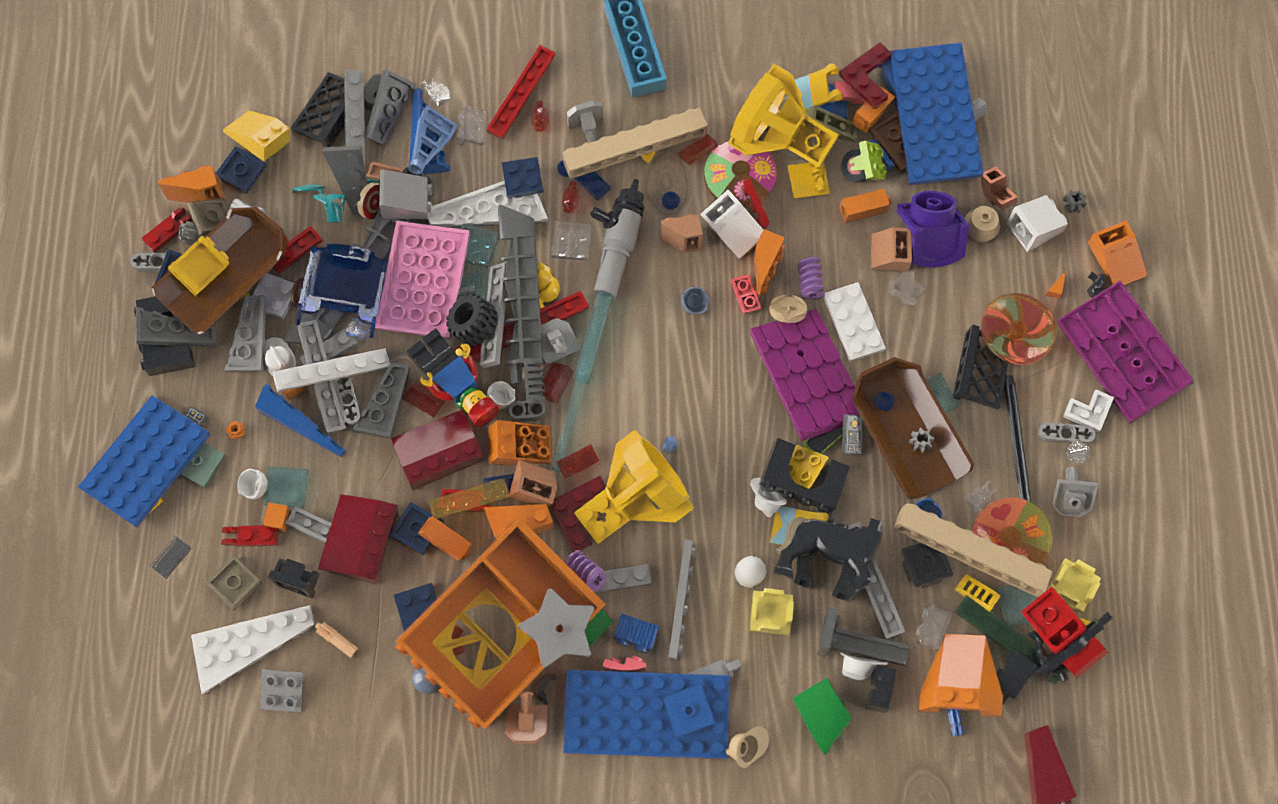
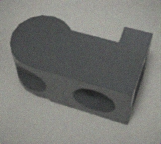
[364,74,382,111]

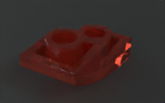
[556,444,600,479]

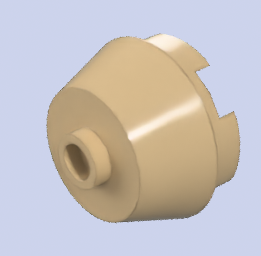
[965,206,1001,243]

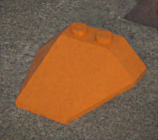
[919,634,1003,717]

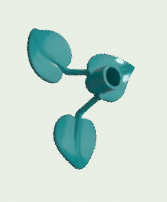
[292,178,379,222]

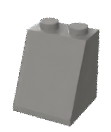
[379,170,432,219]

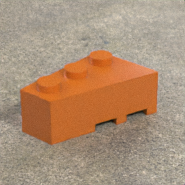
[484,504,554,540]

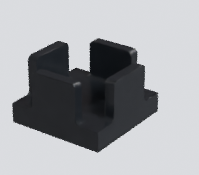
[901,543,954,588]
[268,558,320,599]

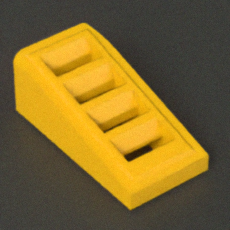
[955,574,1001,613]

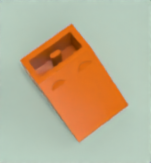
[157,165,226,203]
[1088,221,1147,286]
[754,229,786,299]
[488,420,551,466]

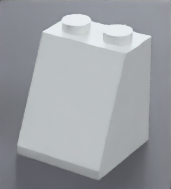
[1006,195,1068,252]

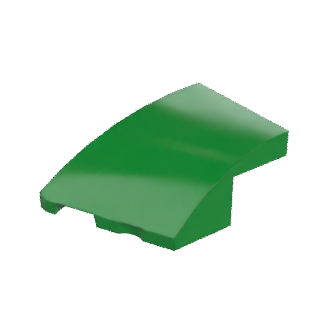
[793,678,852,755]

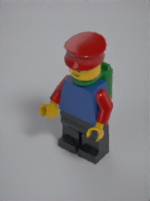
[407,328,499,427]

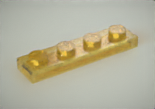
[429,478,510,520]

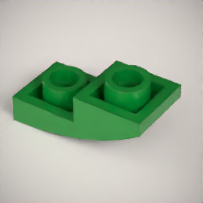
[584,609,613,647]

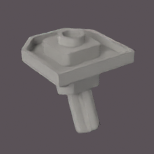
[567,101,603,142]
[541,318,581,365]
[1052,467,1098,517]

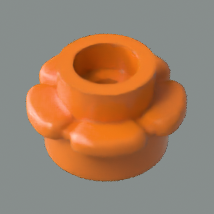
[226,421,245,439]

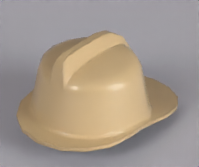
[726,726,769,768]

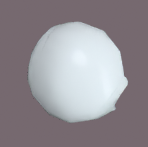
[487,381,516,410]
[237,469,268,500]
[734,556,767,588]

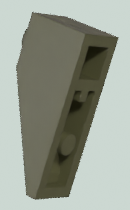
[806,105,858,142]

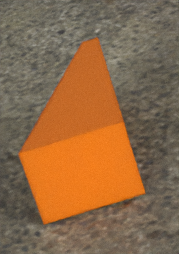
[1045,273,1066,299]

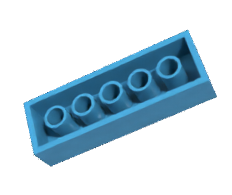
[603,0,667,98]

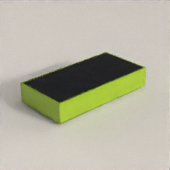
[804,428,843,454]

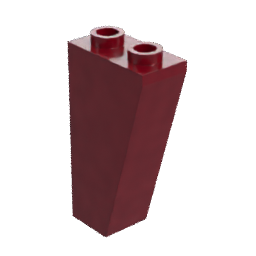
[1024,725,1077,804]

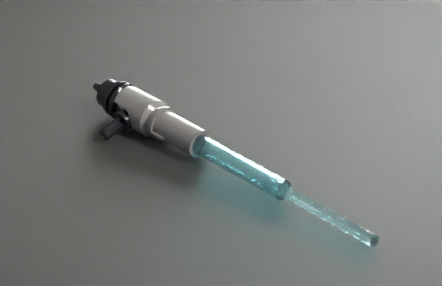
[551,179,645,472]

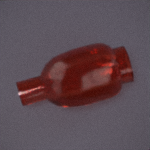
[531,100,549,132]
[561,181,579,214]

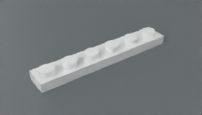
[273,348,390,392]

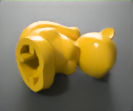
[537,261,560,309]

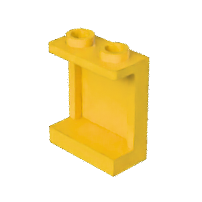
[168,236,230,296]

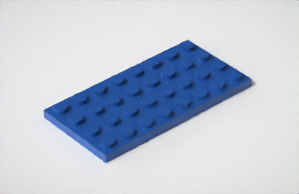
[890,42,984,185]
[563,670,730,759]

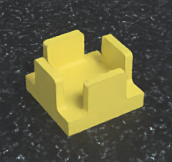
[1048,558,1101,613]
[750,588,794,635]

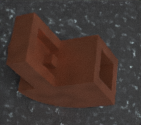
[981,167,1018,210]

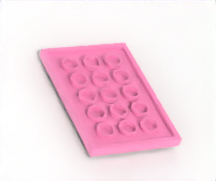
[375,221,470,340]

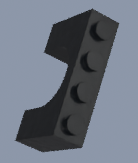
[134,296,195,376]
[759,438,850,514]

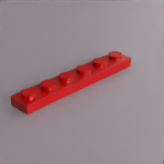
[486,45,556,140]

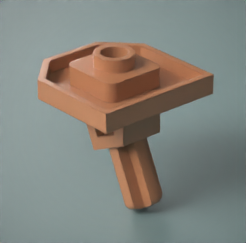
[505,690,549,744]

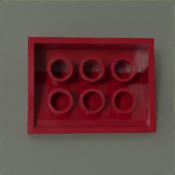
[391,409,484,491]
[318,494,398,585]

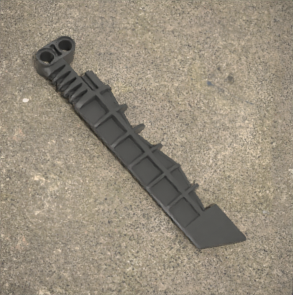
[283,167,435,344]
[498,205,547,422]

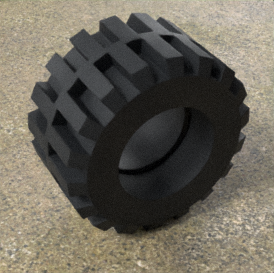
[446,293,498,346]

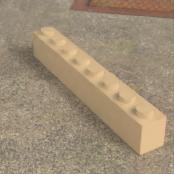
[562,107,708,179]
[893,503,1052,597]

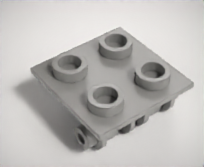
[260,669,305,712]

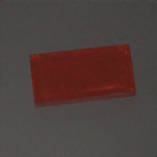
[678,134,718,165]

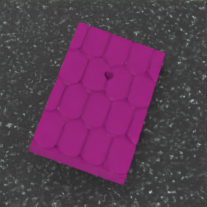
[1057,280,1194,424]
[750,309,860,441]

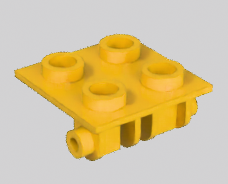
[788,162,830,199]
[789,445,829,489]

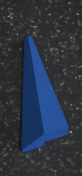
[409,88,451,174]
[255,383,346,457]

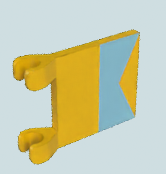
[795,63,843,110]
[770,506,829,554]

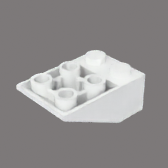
[700,190,763,259]

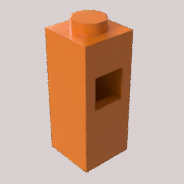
[852,87,895,133]
[840,188,891,223]
[418,516,471,561]

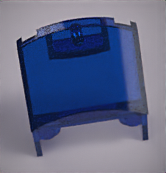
[296,244,387,338]

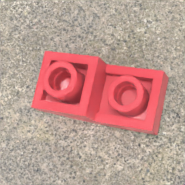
[834,81,866,104]
[730,274,761,314]
[603,656,646,672]

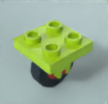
[841,141,887,182]

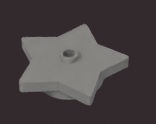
[518,589,594,667]

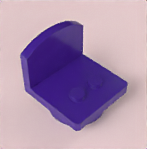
[897,191,969,268]

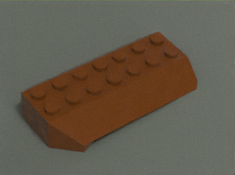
[151,207,288,335]
[852,357,974,500]

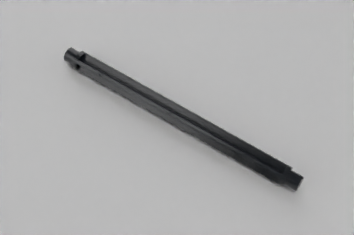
[1004,375,1031,503]

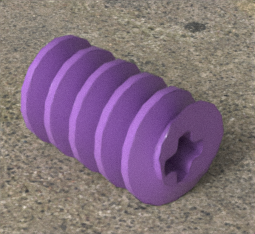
[797,257,825,299]
[565,550,607,591]

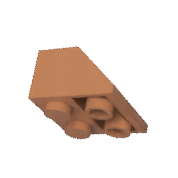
[661,214,703,253]
[871,227,912,271]
[509,460,557,507]

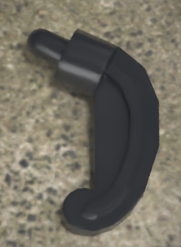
[535,674,556,704]

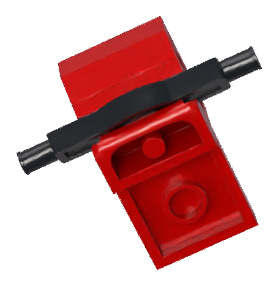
[1021,586,1113,678]

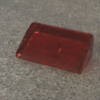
[542,362,573,404]
[402,380,445,417]

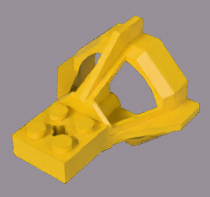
[728,64,840,167]
[574,430,694,544]

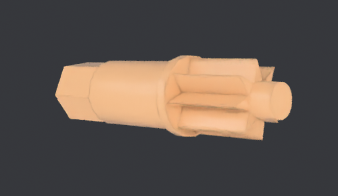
[315,622,358,658]

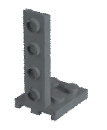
[817,607,910,666]

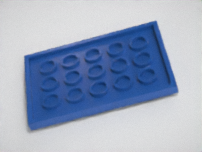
[78,395,211,528]

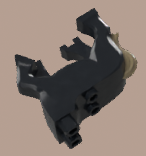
[773,517,883,603]

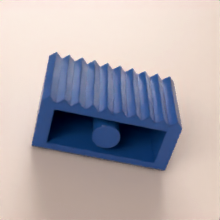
[614,613,660,653]

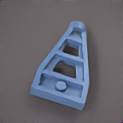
[408,105,457,175]

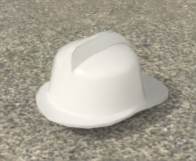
[264,337,296,376]
[750,478,787,517]
[840,652,888,680]

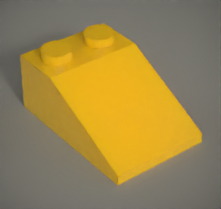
[223,111,290,162]

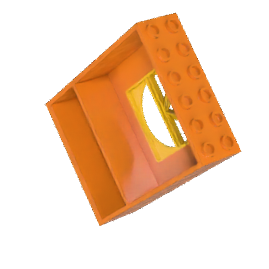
[395,518,606,729]

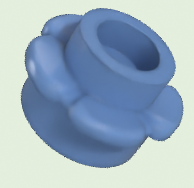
[663,436,678,454]

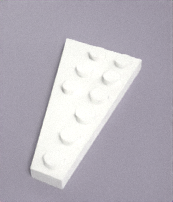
[428,181,548,227]
[191,605,315,695]

